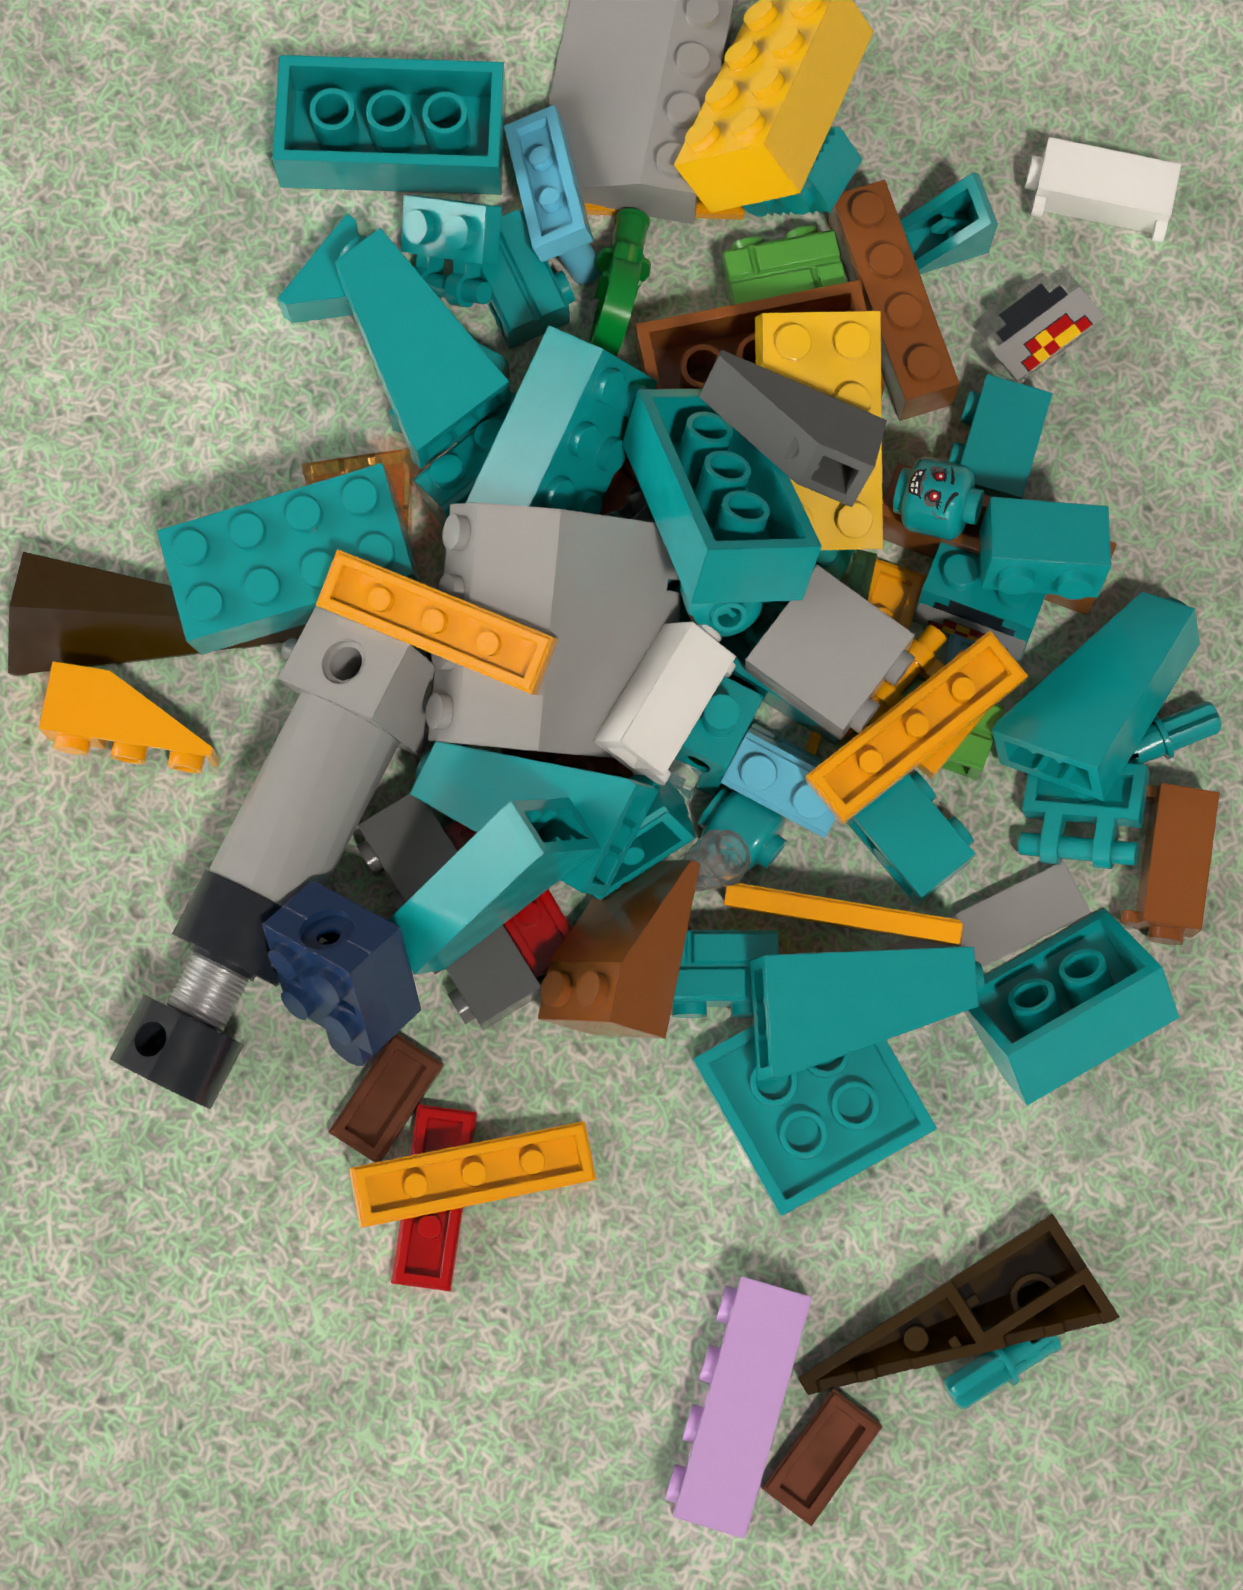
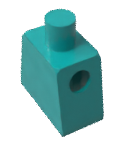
[668,676,764,797]

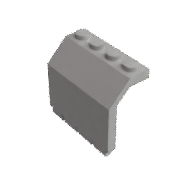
[426,503,682,758]

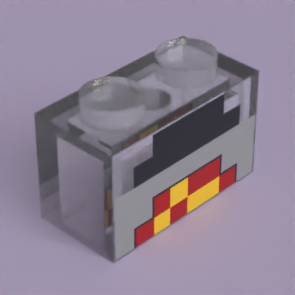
[969,266,1106,386]

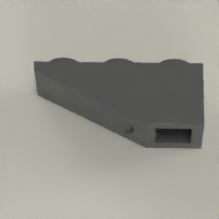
[699,350,887,507]

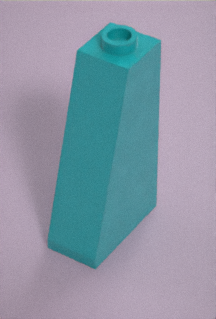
[335,228,511,469]
[992,591,1200,801]
[410,741,659,896]
[388,798,601,975]
[750,946,984,1081]

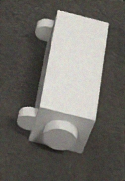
[1025,137,1181,243]
[593,621,736,785]

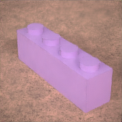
[665,1276,812,1539]

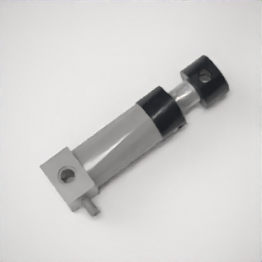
[110,606,435,1109]

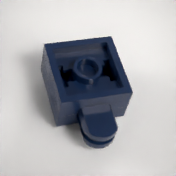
[262,880,421,1066]

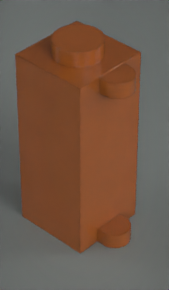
[1120,783,1220,945]

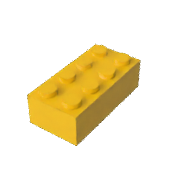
[674,0,874,213]
[755,311,883,550]

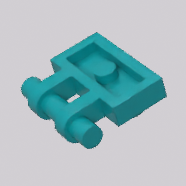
[401,195,502,308]
[1018,763,1150,869]

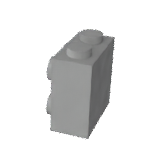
[745,565,915,740]

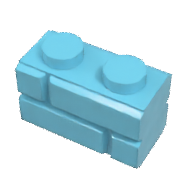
[721,723,836,838]

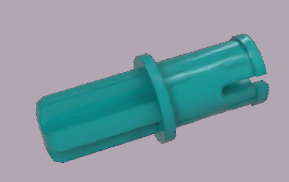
[1128,701,1222,764]
[944,1335,1062,1409]

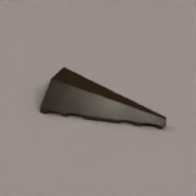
[8,552,306,676]
[797,1213,1120,1395]

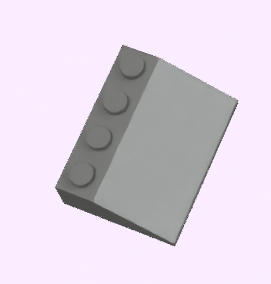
[548,0,734,224]

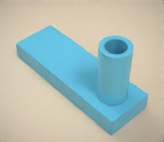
[504,104,601,284]

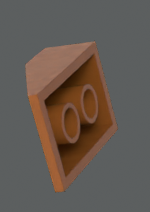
[538,860,700,1039]

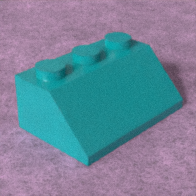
[964,908,1180,1106]

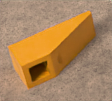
[39,661,220,773]

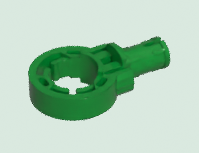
[589,208,651,357]

